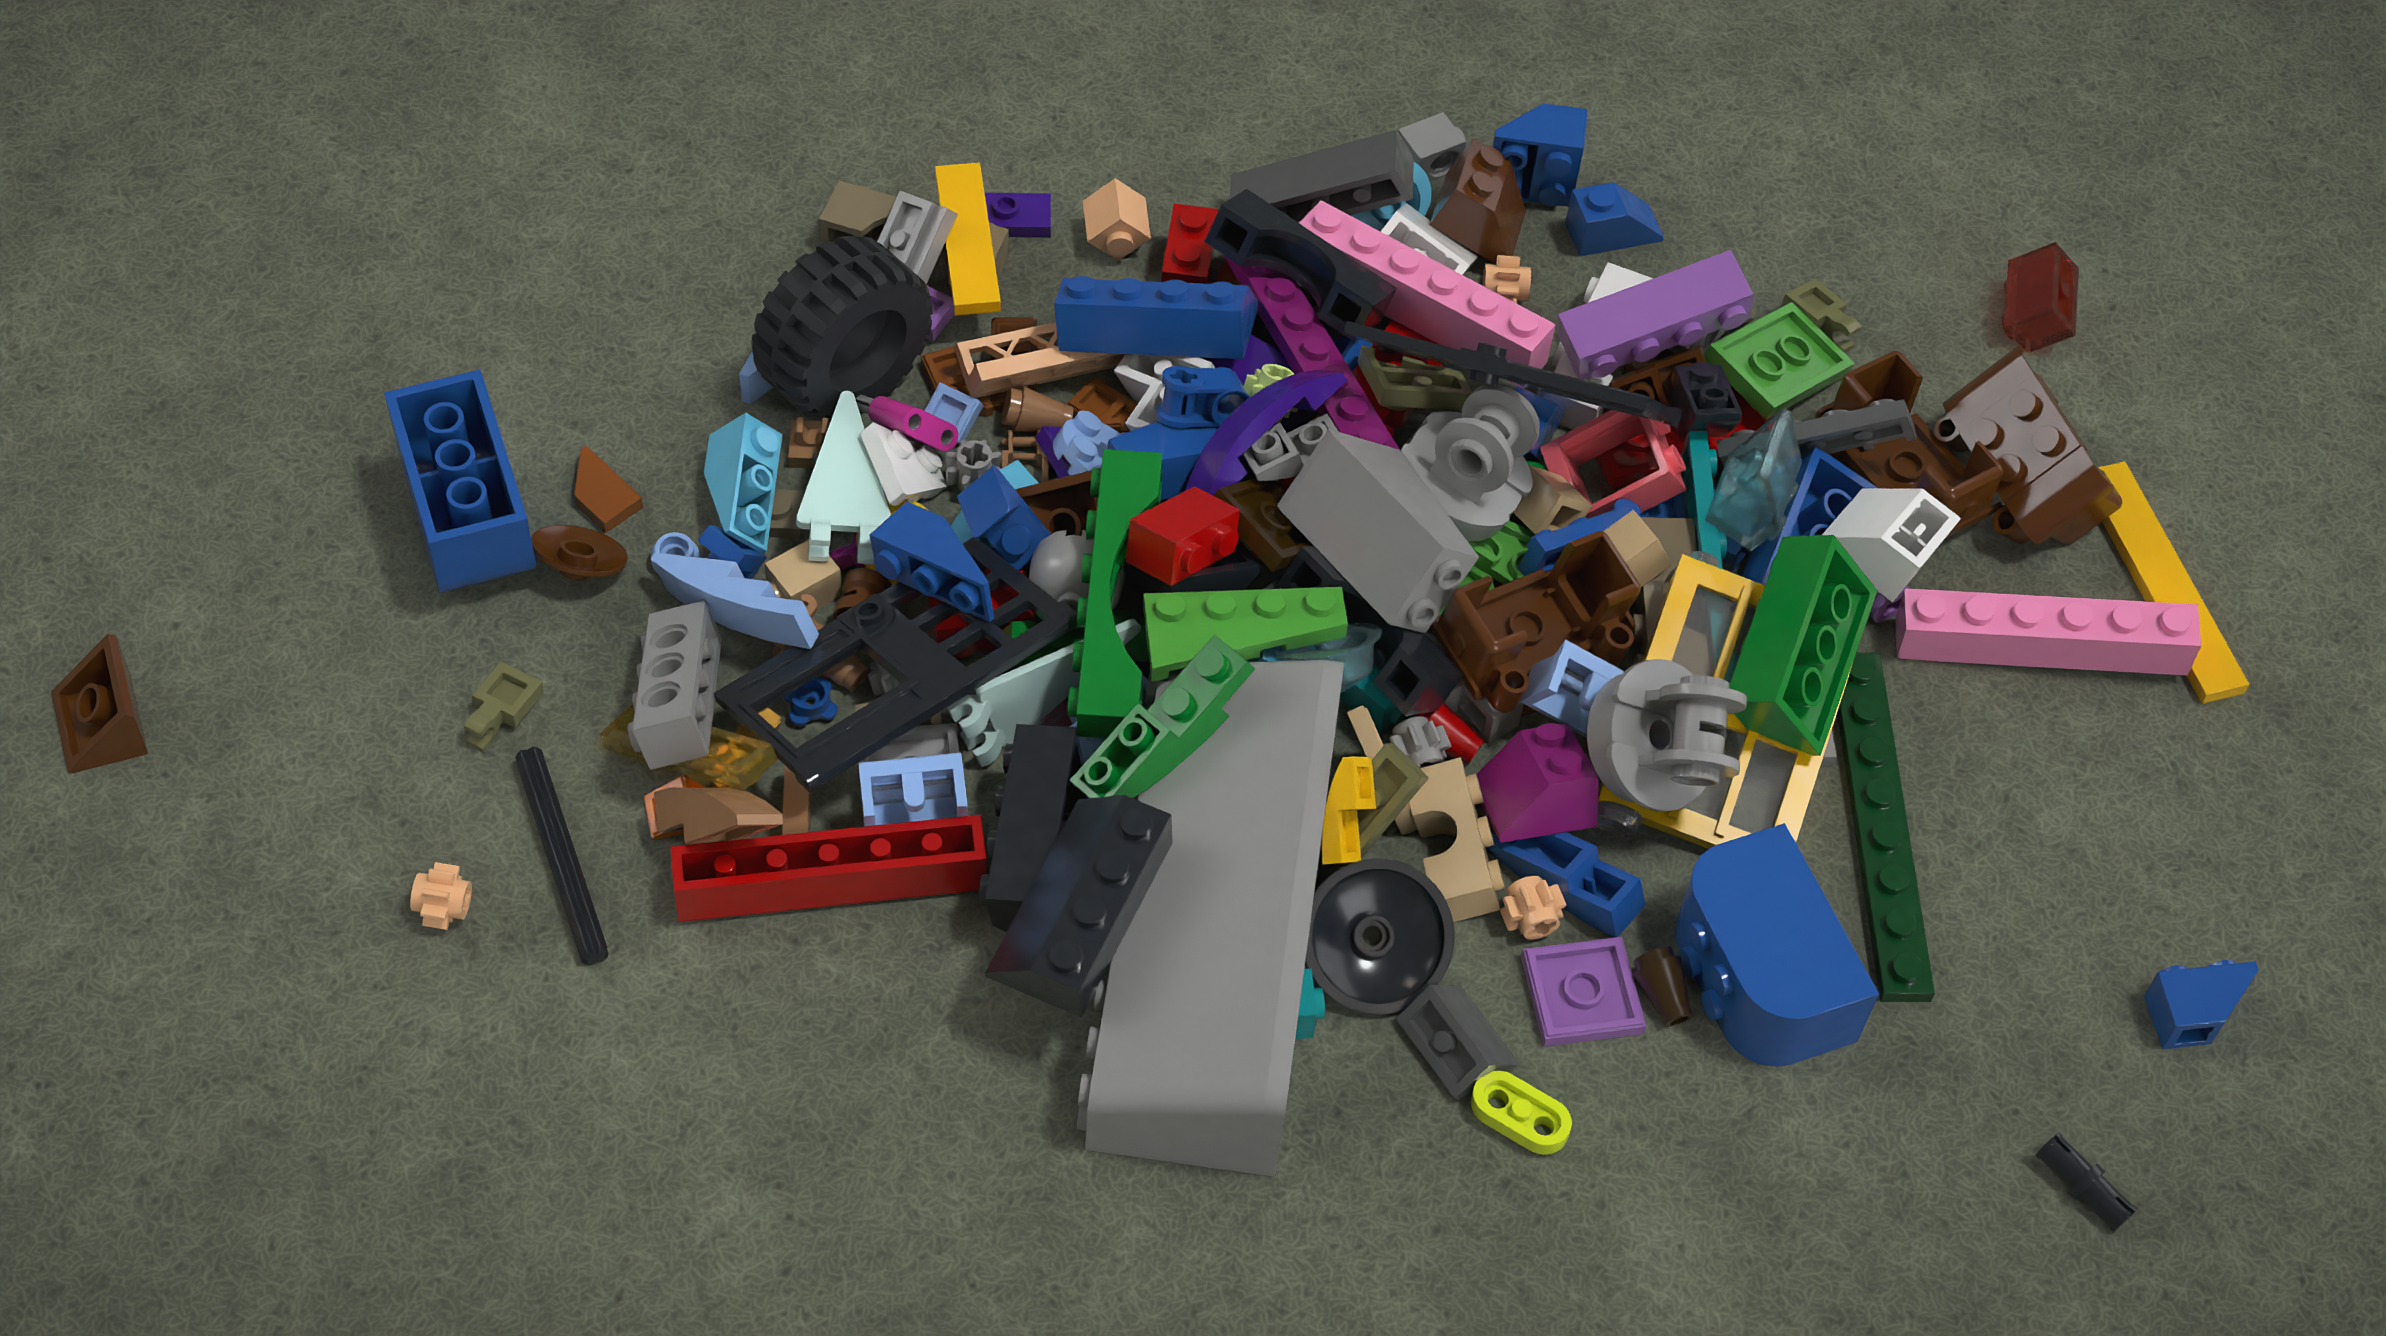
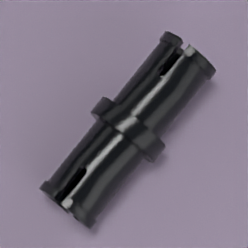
[2035,1132,2138,1233]

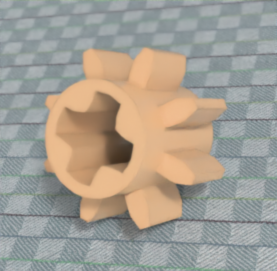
[1482,255,1531,304]
[410,862,472,930]
[1500,876,1567,940]

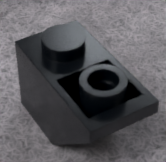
[1671,362,1742,439]

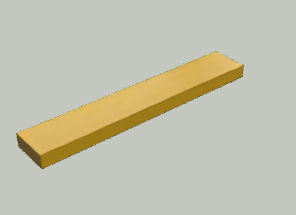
[2098,461,2250,704]

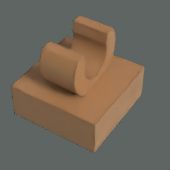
[788,417,831,468]

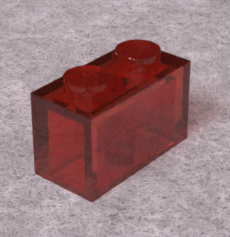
[2002,242,2079,353]

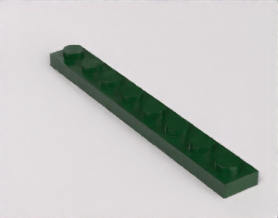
[1837,652,1935,1002]

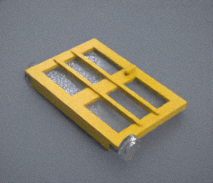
[1597,551,1853,849]

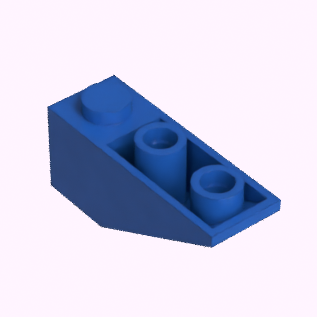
[869,502,994,622]

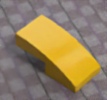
[1322,756,1376,864]

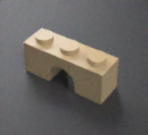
[1409,757,1505,922]

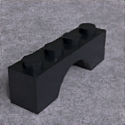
[1204,189,1397,342]
[1277,546,1464,716]

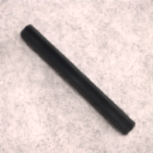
[515,747,609,965]

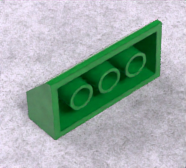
[1729,535,1877,756]

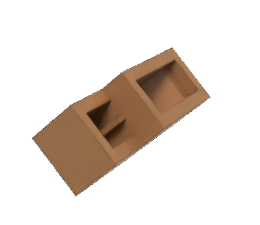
[654,788,783,844]

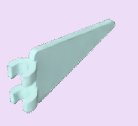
[796,391,891,564]
[947,619,1141,767]

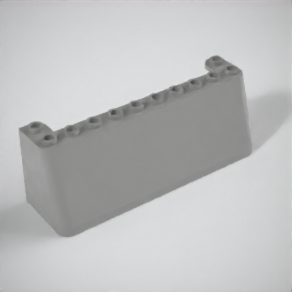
[1077,660,1344,1177]

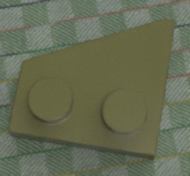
[1357,346,1473,412]

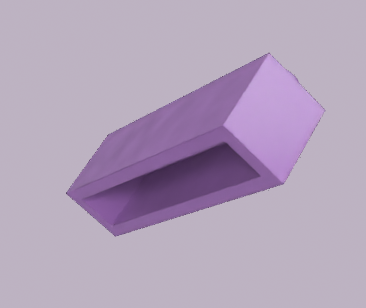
[1558,250,1754,380]

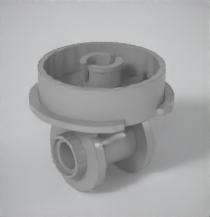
[1401,385,1540,541]
[1587,659,1747,811]

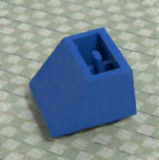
[1492,103,1588,207]

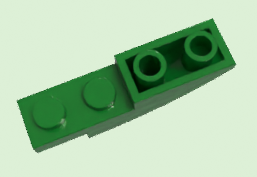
[1070,634,1255,798]

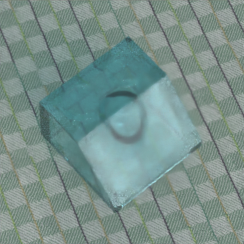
[1705,408,1802,551]

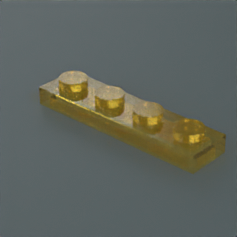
[599,704,778,791]

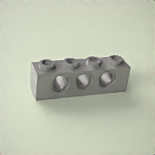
[628,600,722,770]

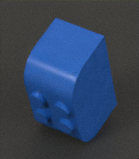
[384,369,536,593]
[1675,823,1879,1066]

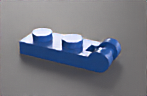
[1518,499,1641,576]

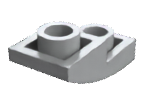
[1242,414,1339,481]

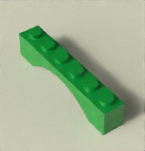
[1068,449,1163,738]

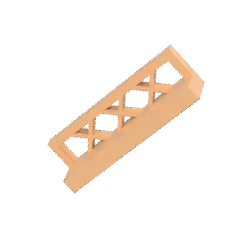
[954,322,1125,398]

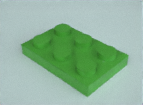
[1704,302,1855,420]

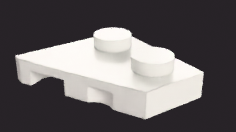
[860,422,947,506]

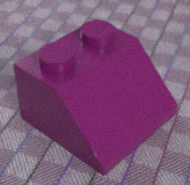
[1476,723,1598,843]

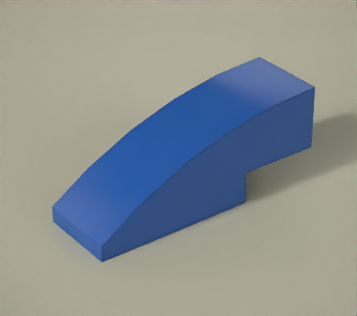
[1487,832,1646,938]

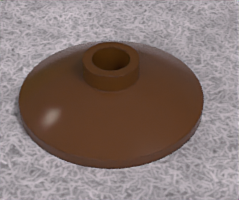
[531,525,628,581]

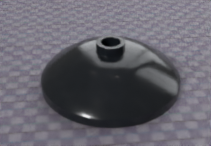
[1305,858,1455,1014]

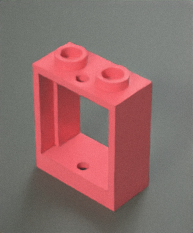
[1540,410,1686,519]

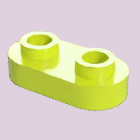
[1471,1071,1572,1155]

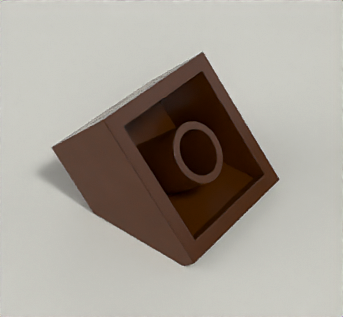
[1429,138,1526,264]

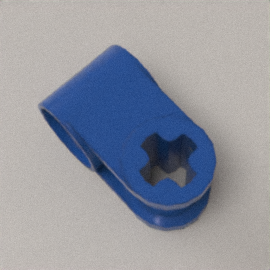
[1155,366,1250,429]

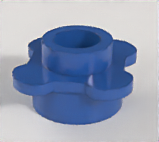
[784,677,838,726]

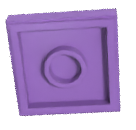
[1521,937,1646,1047]

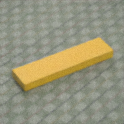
[935,163,1001,315]

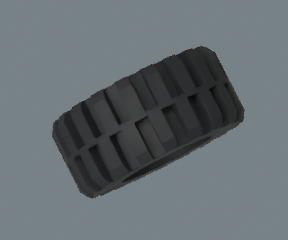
[751,236,933,421]

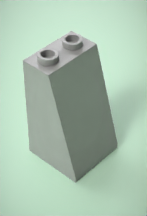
[1277,429,1479,633]

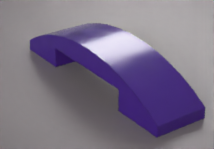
[1185,370,1348,495]

